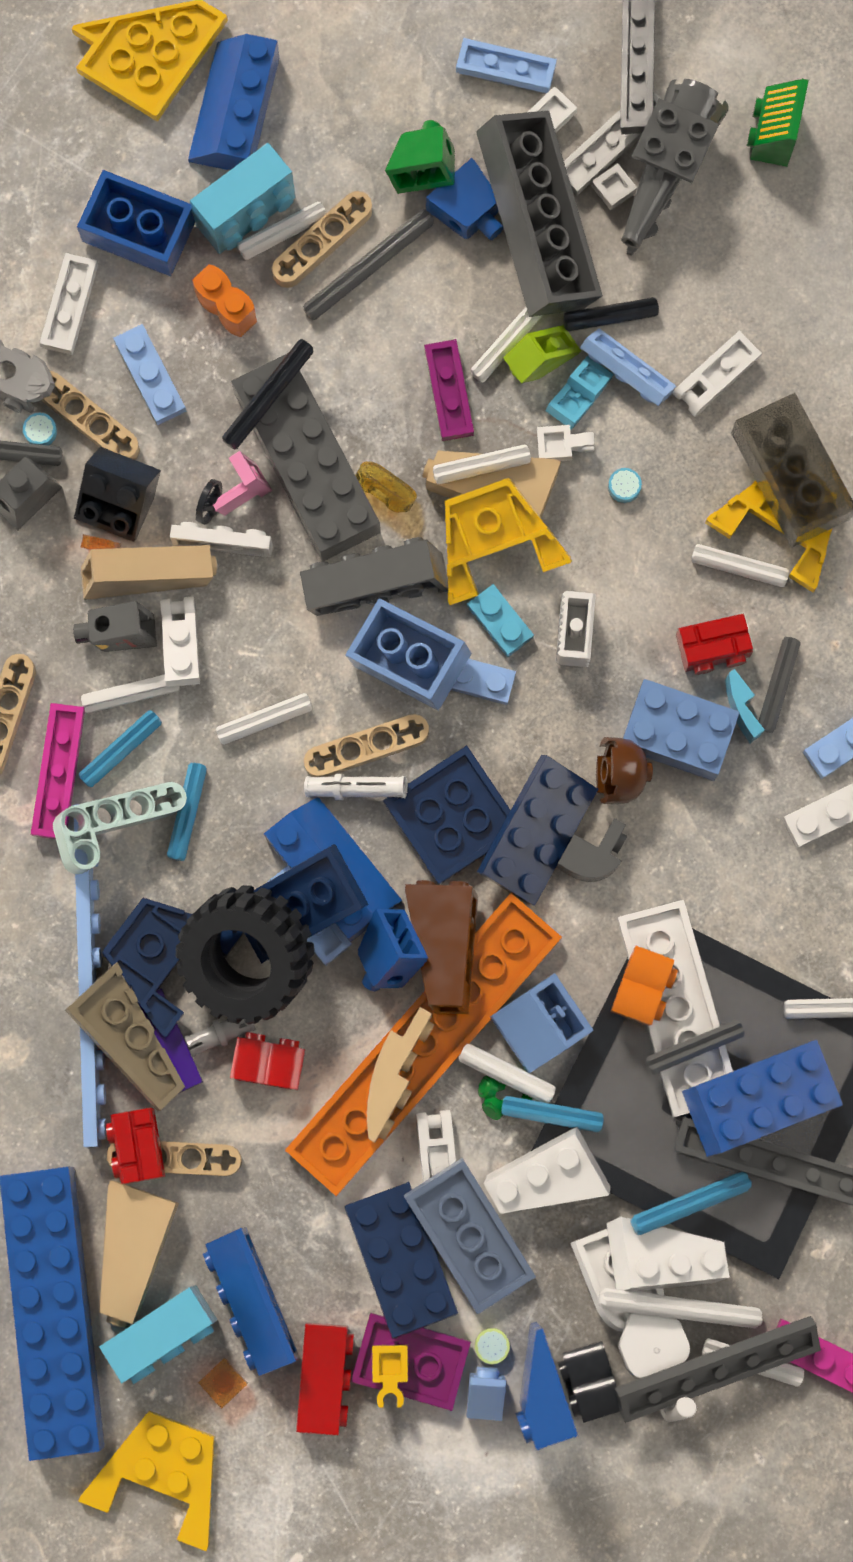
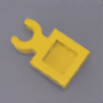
[372,1345,408,1408]

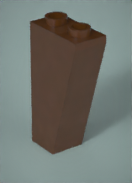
[405,880,478,1014]

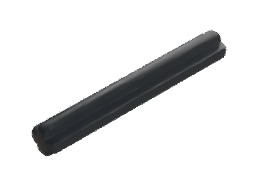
[222,339,314,450]

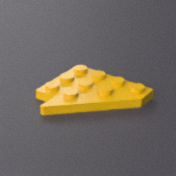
[71,0,228,122]

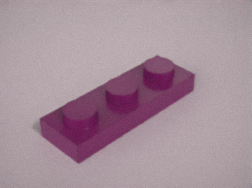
[424,339,474,441]

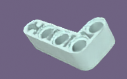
[53,782,187,874]

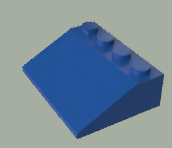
[516,1322,578,1450]

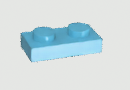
[467,584,534,658]

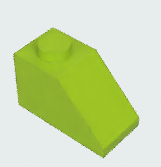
[503,325,582,384]

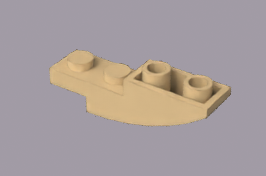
[367,1007,435,1143]

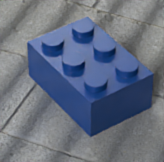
[77,170,195,277]

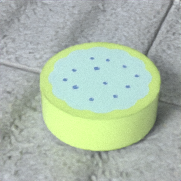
[475,1328,510,1364]

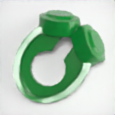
[478,1076,533,1120]

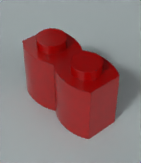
[230,1032,306,1091]

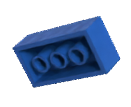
[682,1039,843,1157]

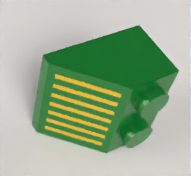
[746,79,809,167]

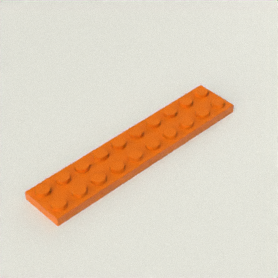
[285,893,562,1196]

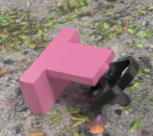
[196,451,272,525]

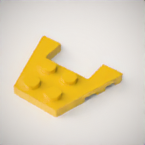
[705,457,842,593]
[445,477,572,605]
[78,1411,215,1551]

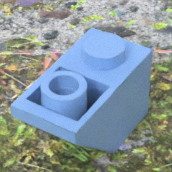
[466,1367,506,1421]

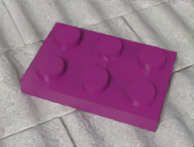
[351,1312,471,1411]

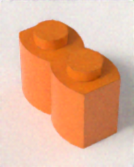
[192,264,257,337]
[611,946,678,1026]

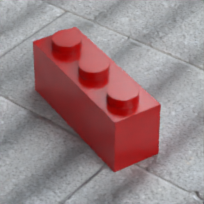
[296,1322,354,1435]

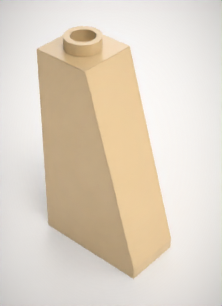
[422,450,561,518]
[81,545,217,600]
[99,1180,179,1328]

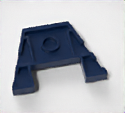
[102,897,244,1039]

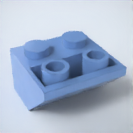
[490,973,594,1073]

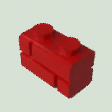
[676,614,753,675]
[106,1107,166,1184]

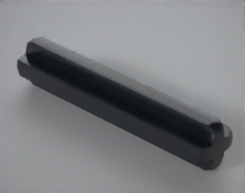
[563,297,659,332]

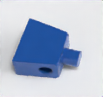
[426,158,504,241]
[358,909,428,992]

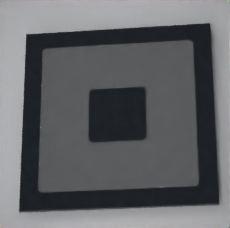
[531,928,853,1279]

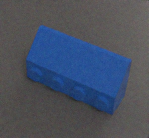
[188,34,280,171]
[264,797,402,942]
[203,1227,300,1376]

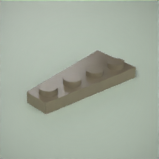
[65,962,185,1111]

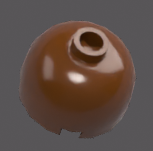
[596,737,653,804]

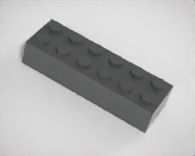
[476,110,603,317]
[231,353,381,562]

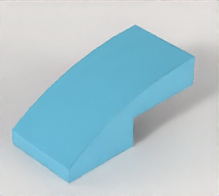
[546,356,614,430]
[725,669,765,743]

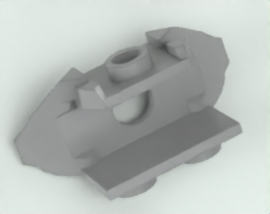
[0,340,55,413]

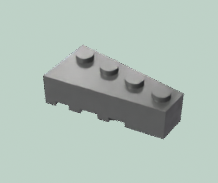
[300,537,448,616]

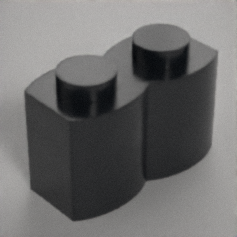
[558,1340,620,1423]

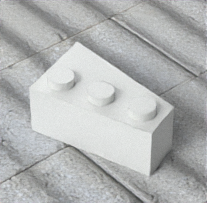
[484,1127,611,1214]
[607,1217,729,1292]

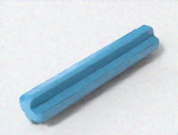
[79,710,162,787]
[167,763,207,861]
[501,1096,604,1132]

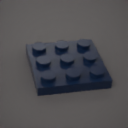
[383,745,510,885]

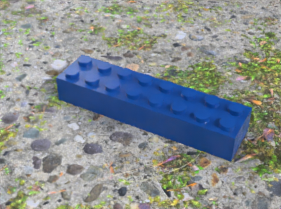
[0,1166,105,1461]

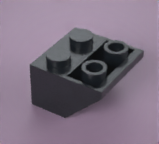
[73,447,161,542]

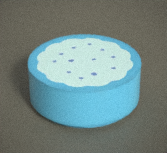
[23,413,57,446]
[608,468,642,503]

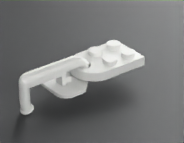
[570,1229,697,1422]

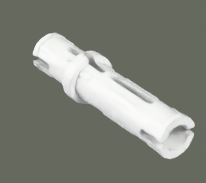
[304,774,408,800]

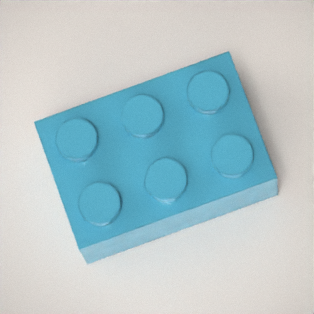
[190,143,296,254]
[99,1285,218,1384]

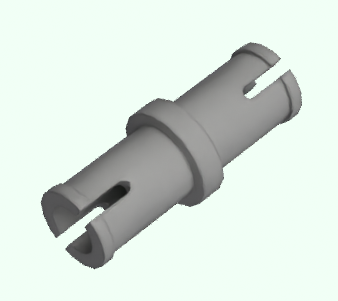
[184,1019,256,1057]

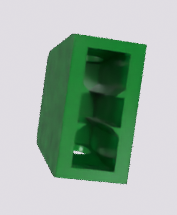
[385,120,455,194]

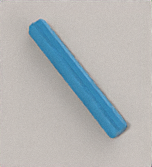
[630,1172,752,1235]

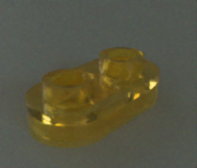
[355,461,417,513]

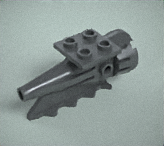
[621,79,729,256]

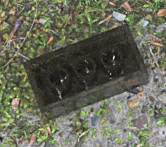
[731,393,853,548]

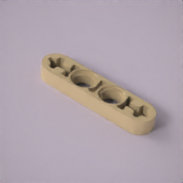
[272,191,372,288]
[41,371,140,460]
[0,654,36,775]
[304,714,429,777]
[107,1141,242,1176]

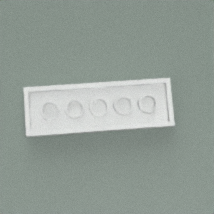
[617,900,733,1117]

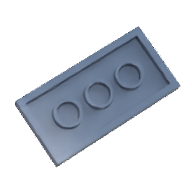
[404,1158,536,1315]

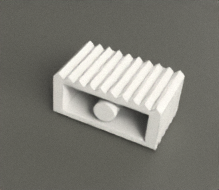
[555,591,596,667]

